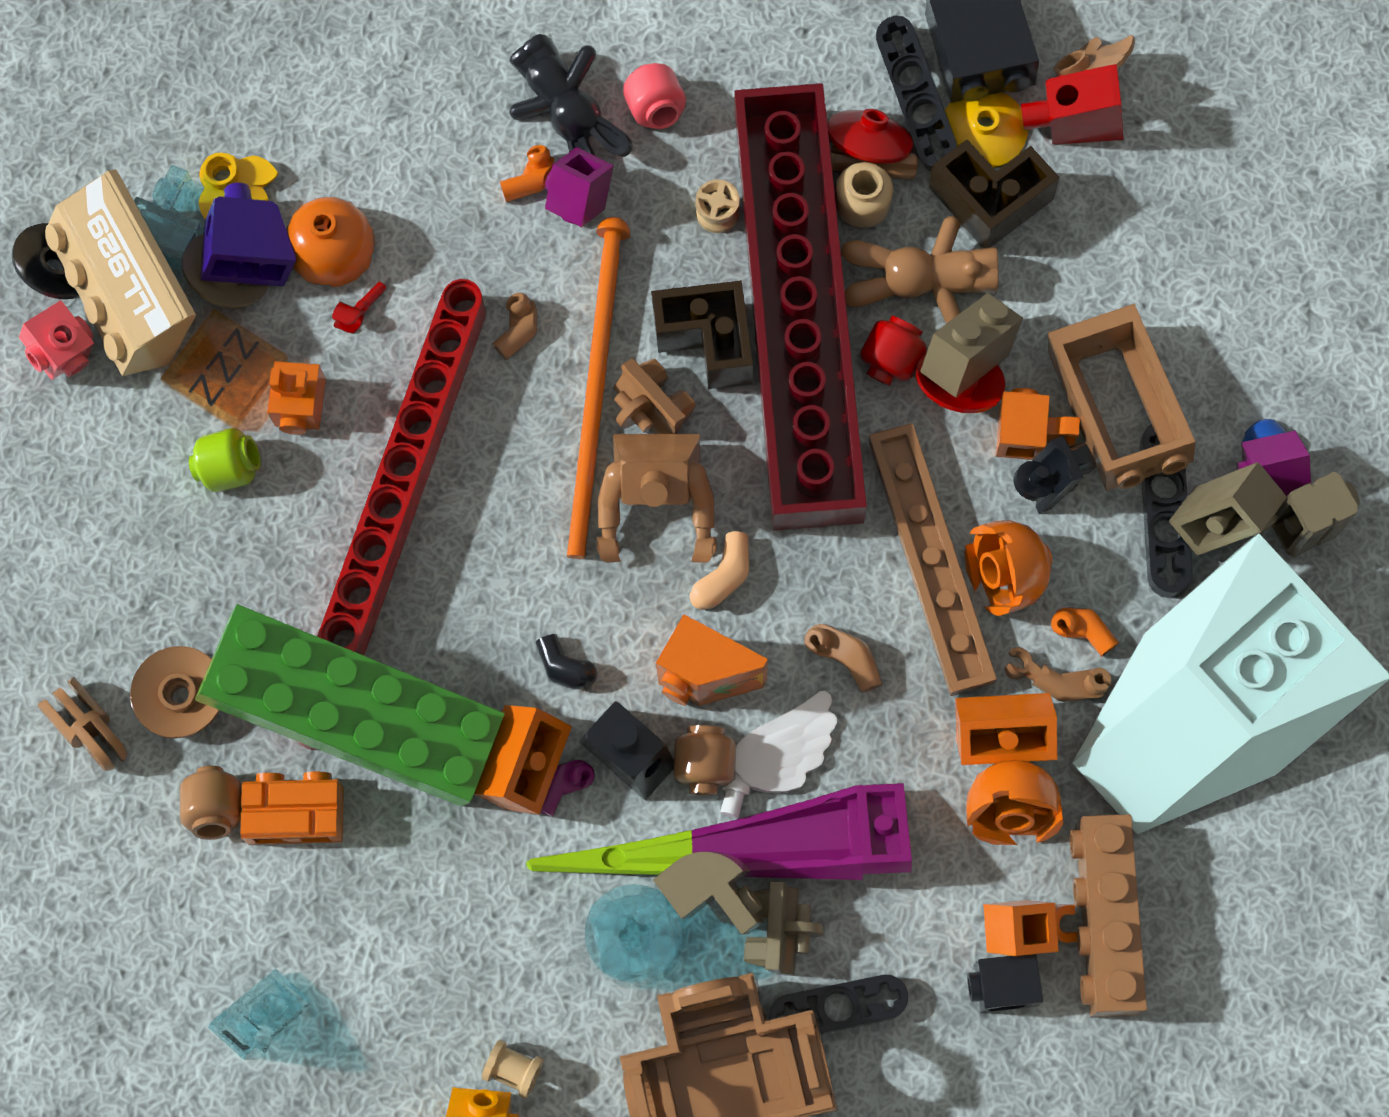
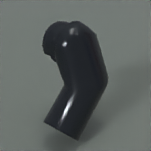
[535,634,597,690]

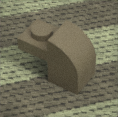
[653,852,765,935]

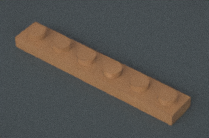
[868,423,997,696]

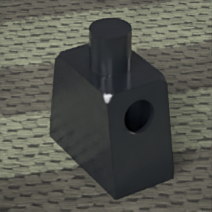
[579,701,674,801]

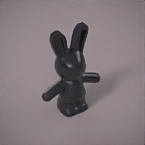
[509,34,633,157]

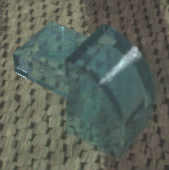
[134,165,204,273]

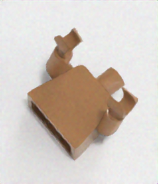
[597,434,717,563]

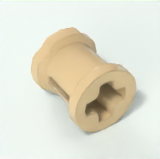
[481,1039,544,1099]

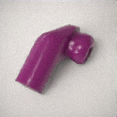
[540,760,595,817]

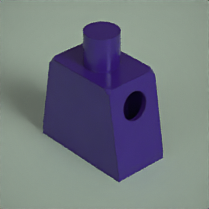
[200,183,296,286]

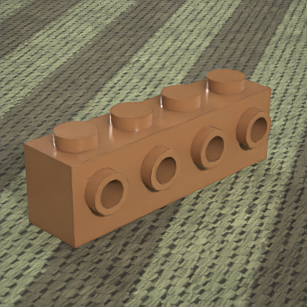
[1070,814,1147,1017]

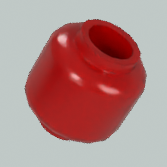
[860,315,927,386]

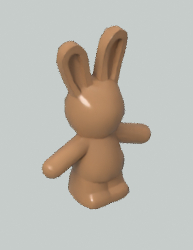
[841,216,999,324]

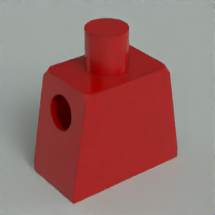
[1021,64,1124,145]

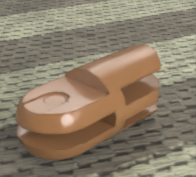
[37,677,128,771]

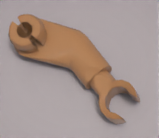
[1005,647,1111,702]

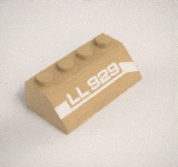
[45,169,196,376]

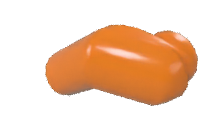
[500,145,554,202]
[1051,607,1120,657]

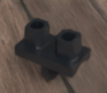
[1013,436,1097,514]

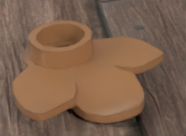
[1054,35,1135,77]

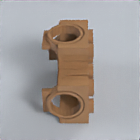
[619,973,839,1117]

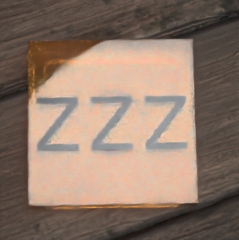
[160,309,288,429]

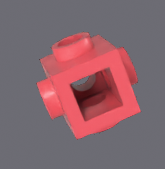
[19,300,94,380]

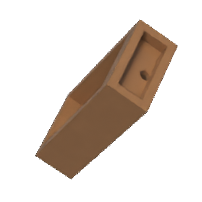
[1048,304,1196,491]

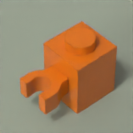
[267,361,326,435]
[996,388,1080,460]
[983,900,1077,956]

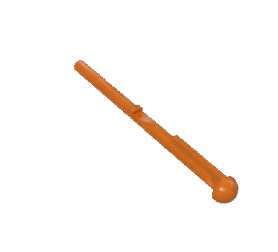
[567,217,630,559]

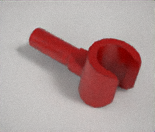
[332,281,387,333]

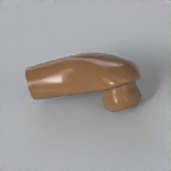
[804,624,883,693]

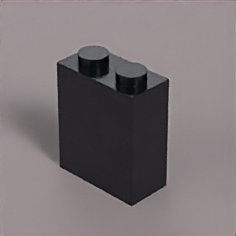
[925,0,1039,103]

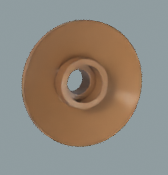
[130,646,220,739]

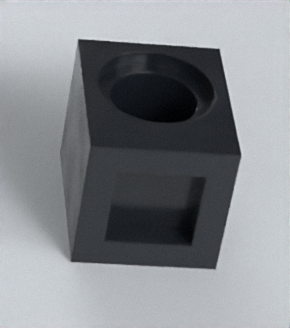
[967,954,1043,1013]

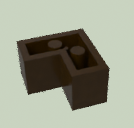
[929,139,1060,248]
[651,280,753,390]

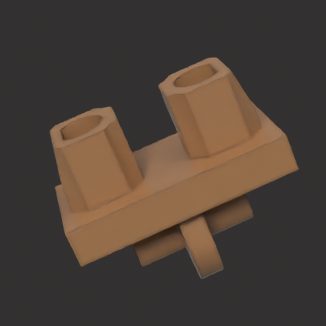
[613,358,696,434]

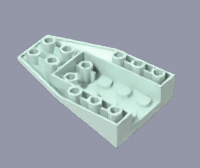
[1072,534,1389,835]

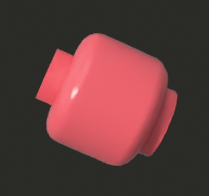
[623,63,686,129]

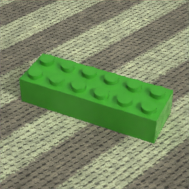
[195,604,505,806]

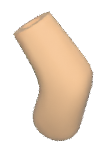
[690,531,749,610]

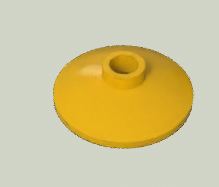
[942,92,1028,168]

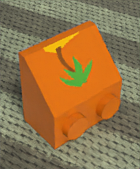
[656,614,768,706]

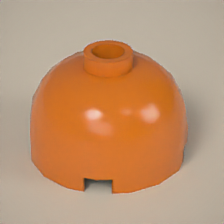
[286,197,375,287]
[964,520,1052,616]
[966,760,1063,845]

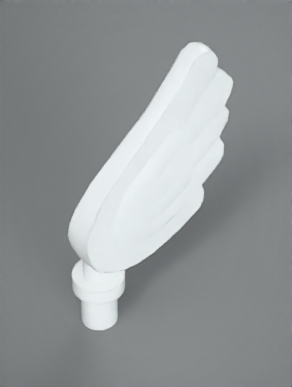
[720,691,837,818]

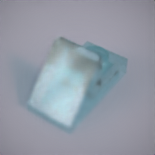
[208,968,310,1060]

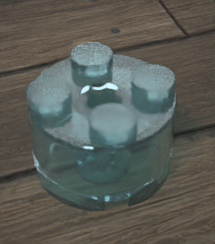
[585,884,684,988]

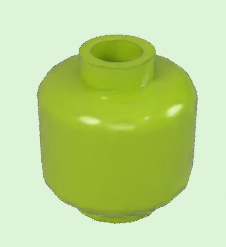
[188,428,261,492]

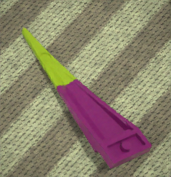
[526,783,912,880]

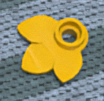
[198,152,278,219]

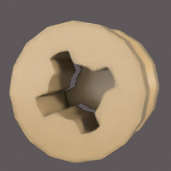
[695,179,740,233]

